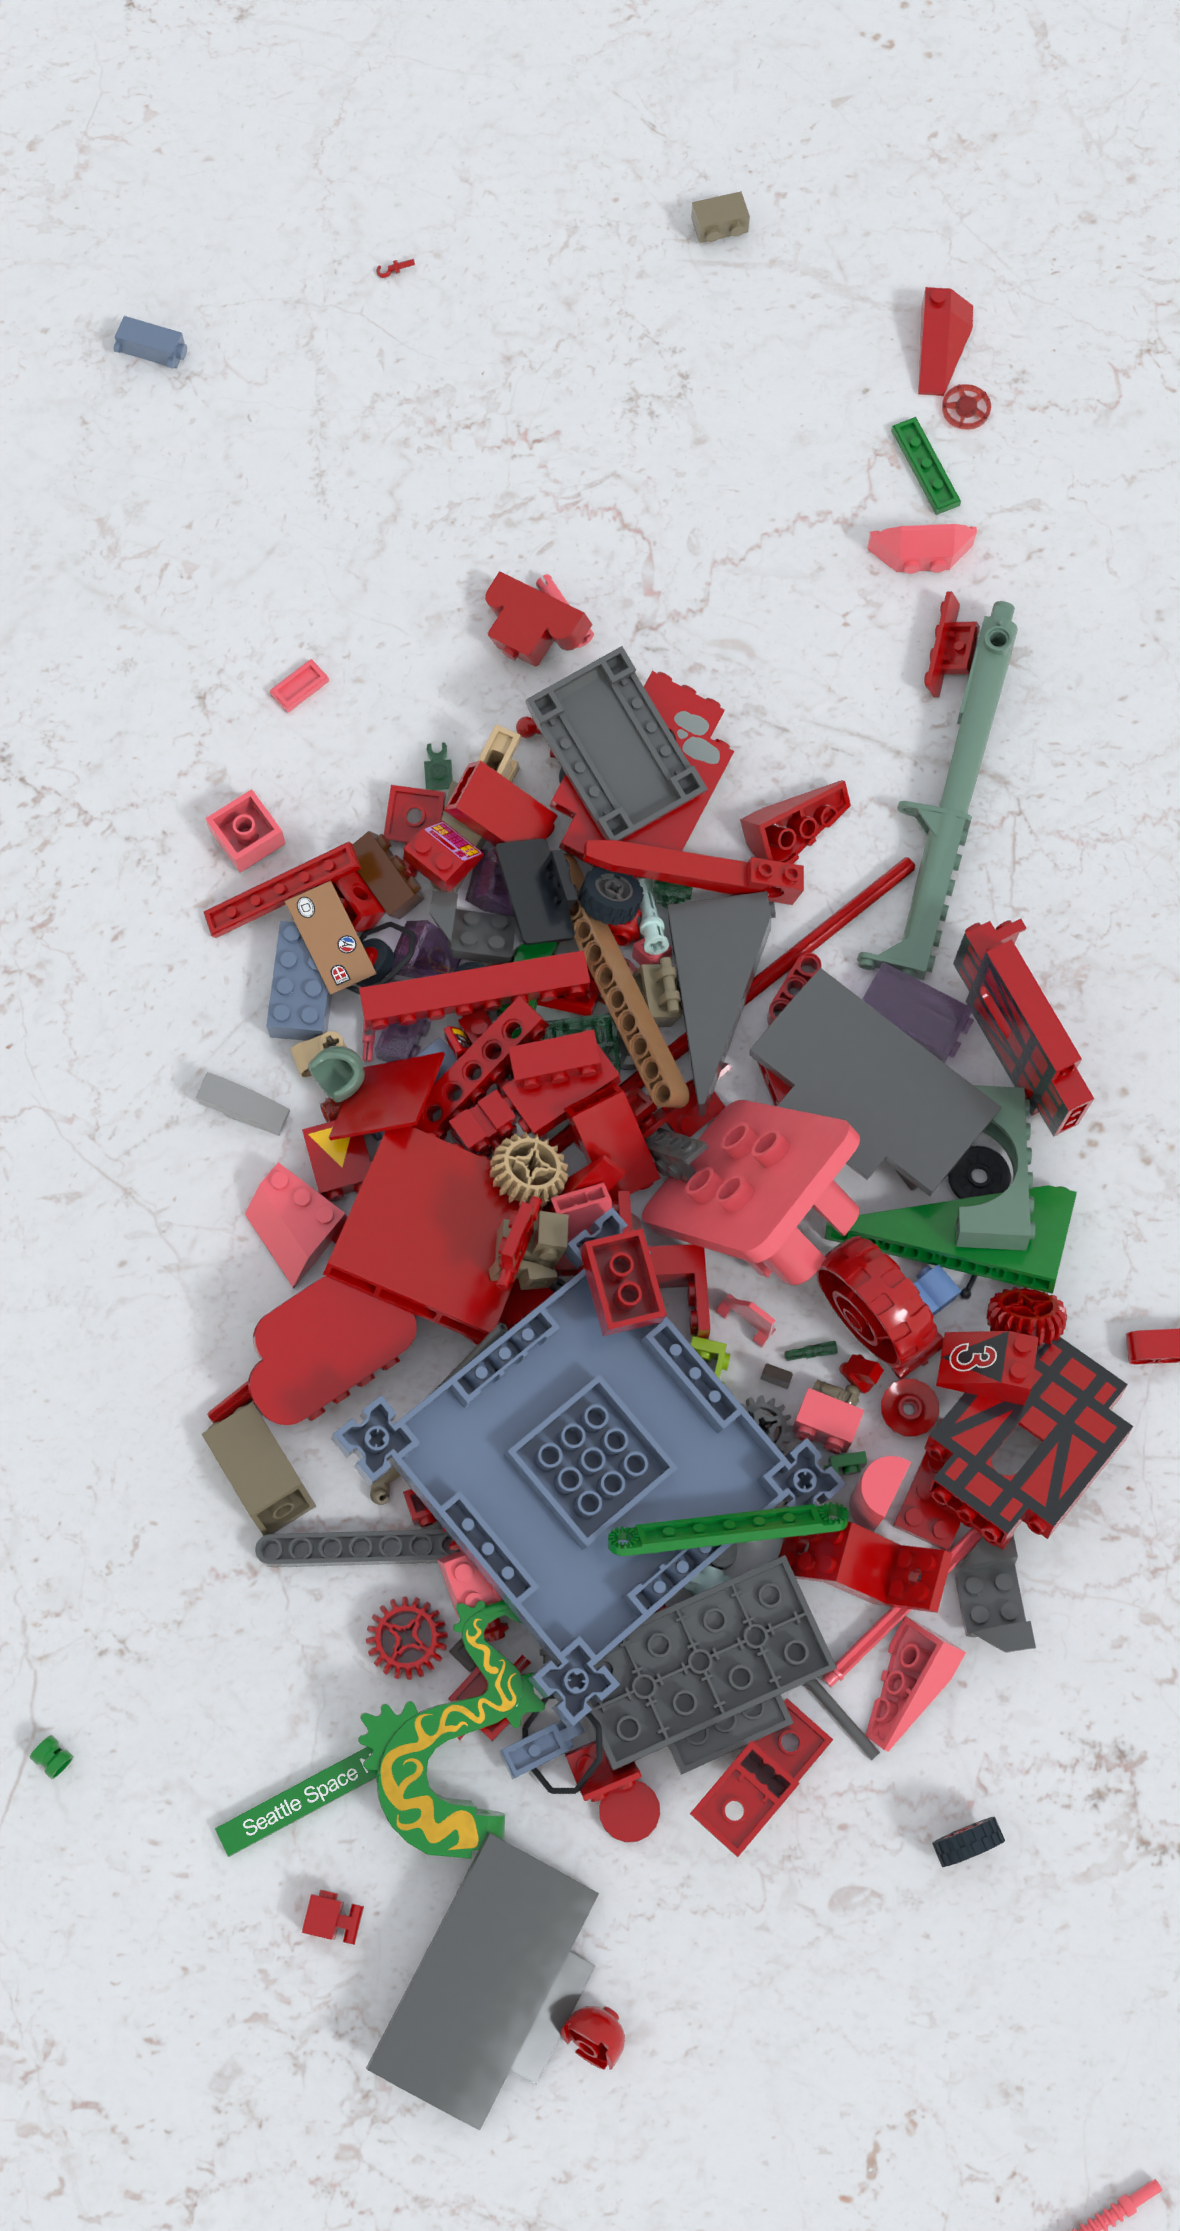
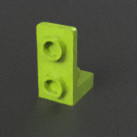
[691,1336,731,1384]

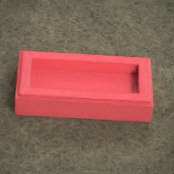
[270,659,329,713]

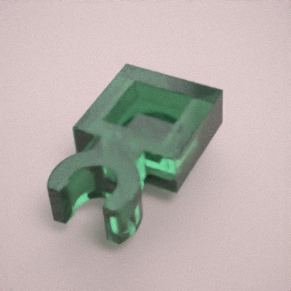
[424,742,453,790]

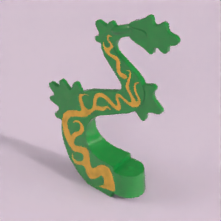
[358,1600,545,1859]

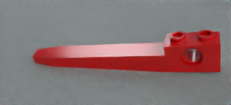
[583,840,804,905]

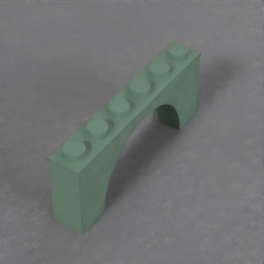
[955,1085,1035,1250]

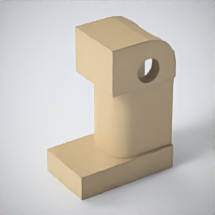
[478,724,522,782]

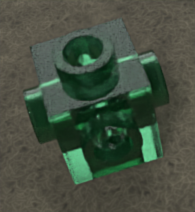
[652,880,693,909]

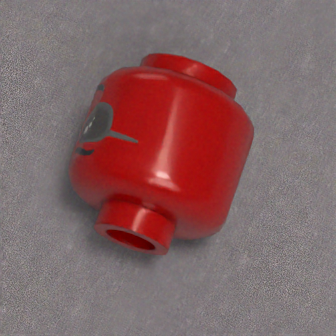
[607,910,642,946]

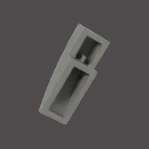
[196,1072,290,1136]

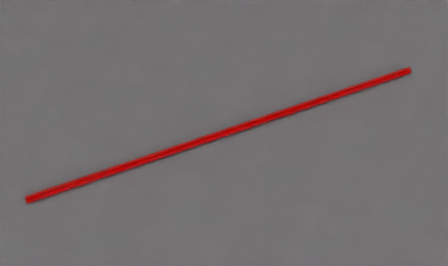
[207,857,915,1424]

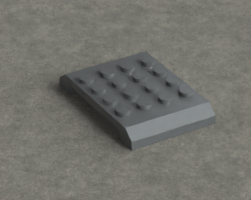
[526,646,708,841]

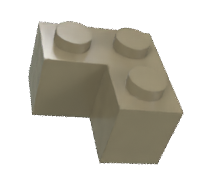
[495,1211,569,1270]

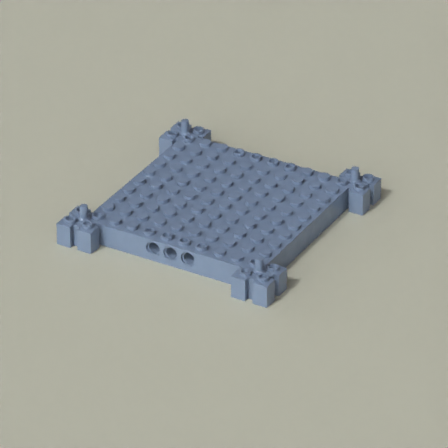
[331,1207,847,1727]

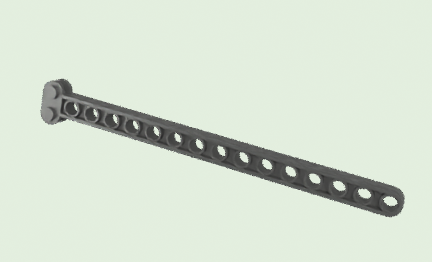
[255,1529,737,1570]

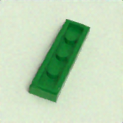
[891,417,961,515]

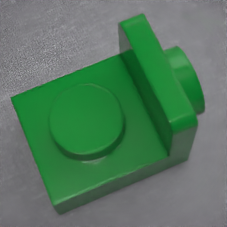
[824,1451,867,1476]

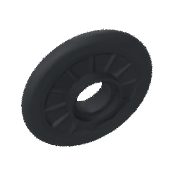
[948,1146,1011,1199]

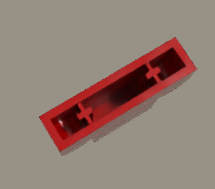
[485,571,593,667]

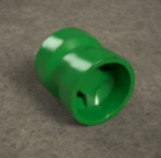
[30,1735,74,1780]

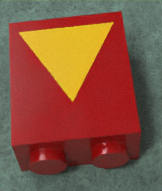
[302,1120,371,1202]

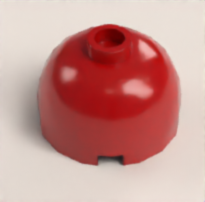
[561,2006,625,2070]

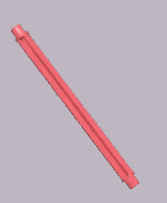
[822,1528,983,1688]

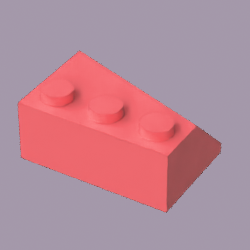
[245,1162,347,1289]

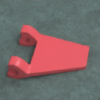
[716,1294,776,1347]

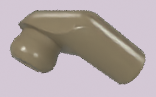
[370,1464,401,1505]

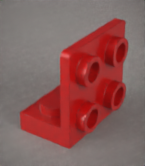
[565,1740,642,1802]

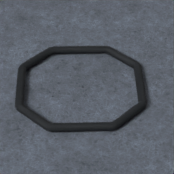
[346,922,415,995]
[522,1694,603,1794]

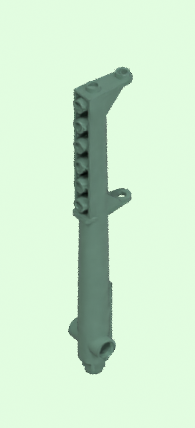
[857,601,1018,980]

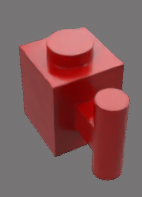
[302,1889,364,1945]

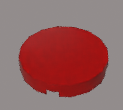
[599,1780,660,1843]

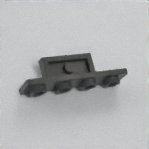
[644,1128,709,1182]

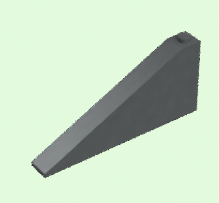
[667,891,776,1117]

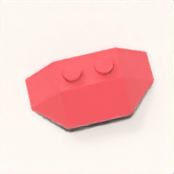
[868,524,977,574]

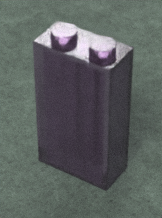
[862,962,974,1063]

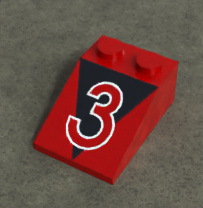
[936,1331,1039,1406]

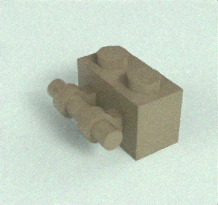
[632,957,682,1027]

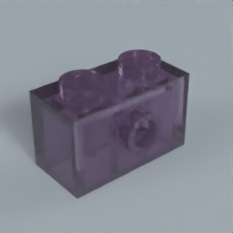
[375,1018,431,1062]

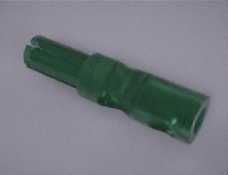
[784,1341,838,1361]

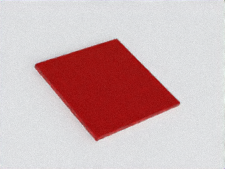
[328,1052,445,1141]

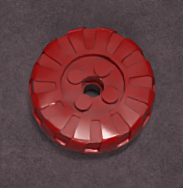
[816,1236,937,1368]

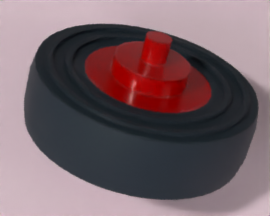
[355,938,394,987]

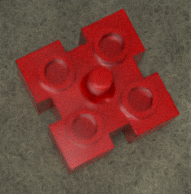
[449,1090,517,1157]

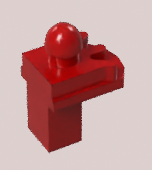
[839,1354,884,1394]

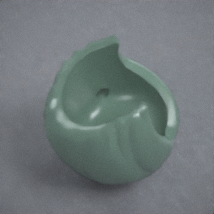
[308,1046,365,1102]

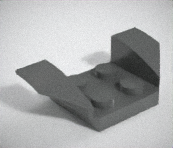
[430,890,523,964]
[955,1534,1036,1653]

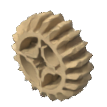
[490,1132,568,1208]

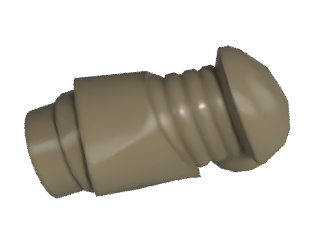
[812,1379,860,1406]

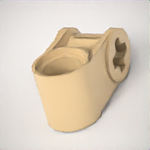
[290,1031,347,1077]

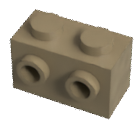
[691,191,750,243]

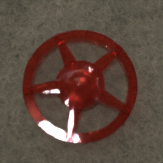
[942,384,991,430]

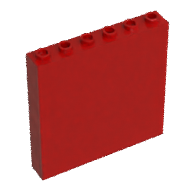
[322,1126,543,1342]

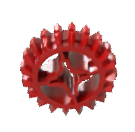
[986,1287,1067,1346]
[366,1596,448,1680]

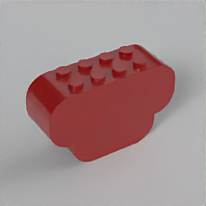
[248,1276,417,1425]

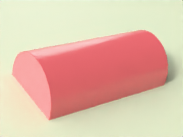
[849,1456,911,1532]

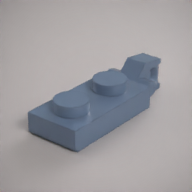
[499,1721,585,1780]

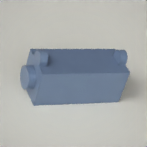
[114,316,187,369]

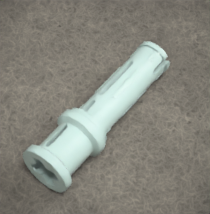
[638,878,669,955]

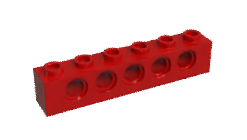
[412,996,550,1140]

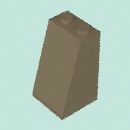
[202,1402,316,1536]

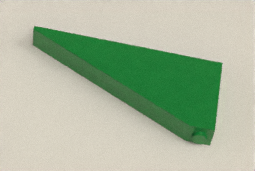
[825,1185,1077,1294]

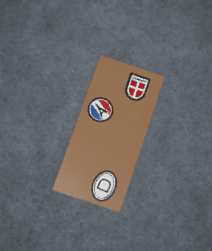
[285,881,377,995]

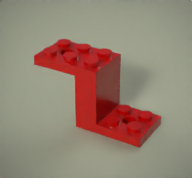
[612,1191,711,1340]
[778,1522,953,1613]
[690,1698,834,1858]

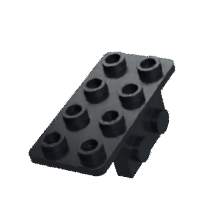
[494,839,578,946]

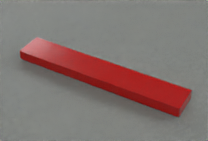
[203,841,361,938]

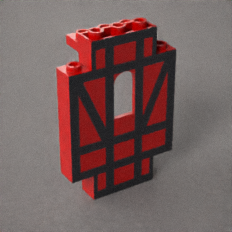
[953,919,1095,1137]
[924,1337,1133,1550]

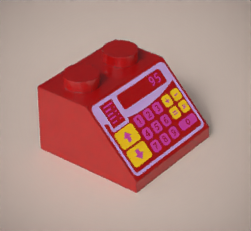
[403,821,485,893]

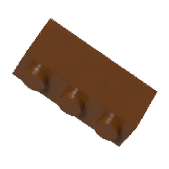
[353,831,425,920]

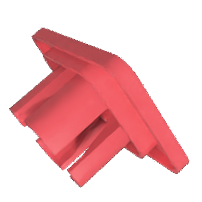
[642,1100,860,1285]

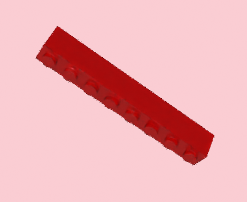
[359,950,590,1030]

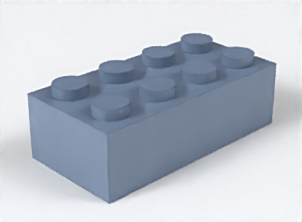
[266,921,332,1041]

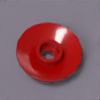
[881,1379,939,1437]

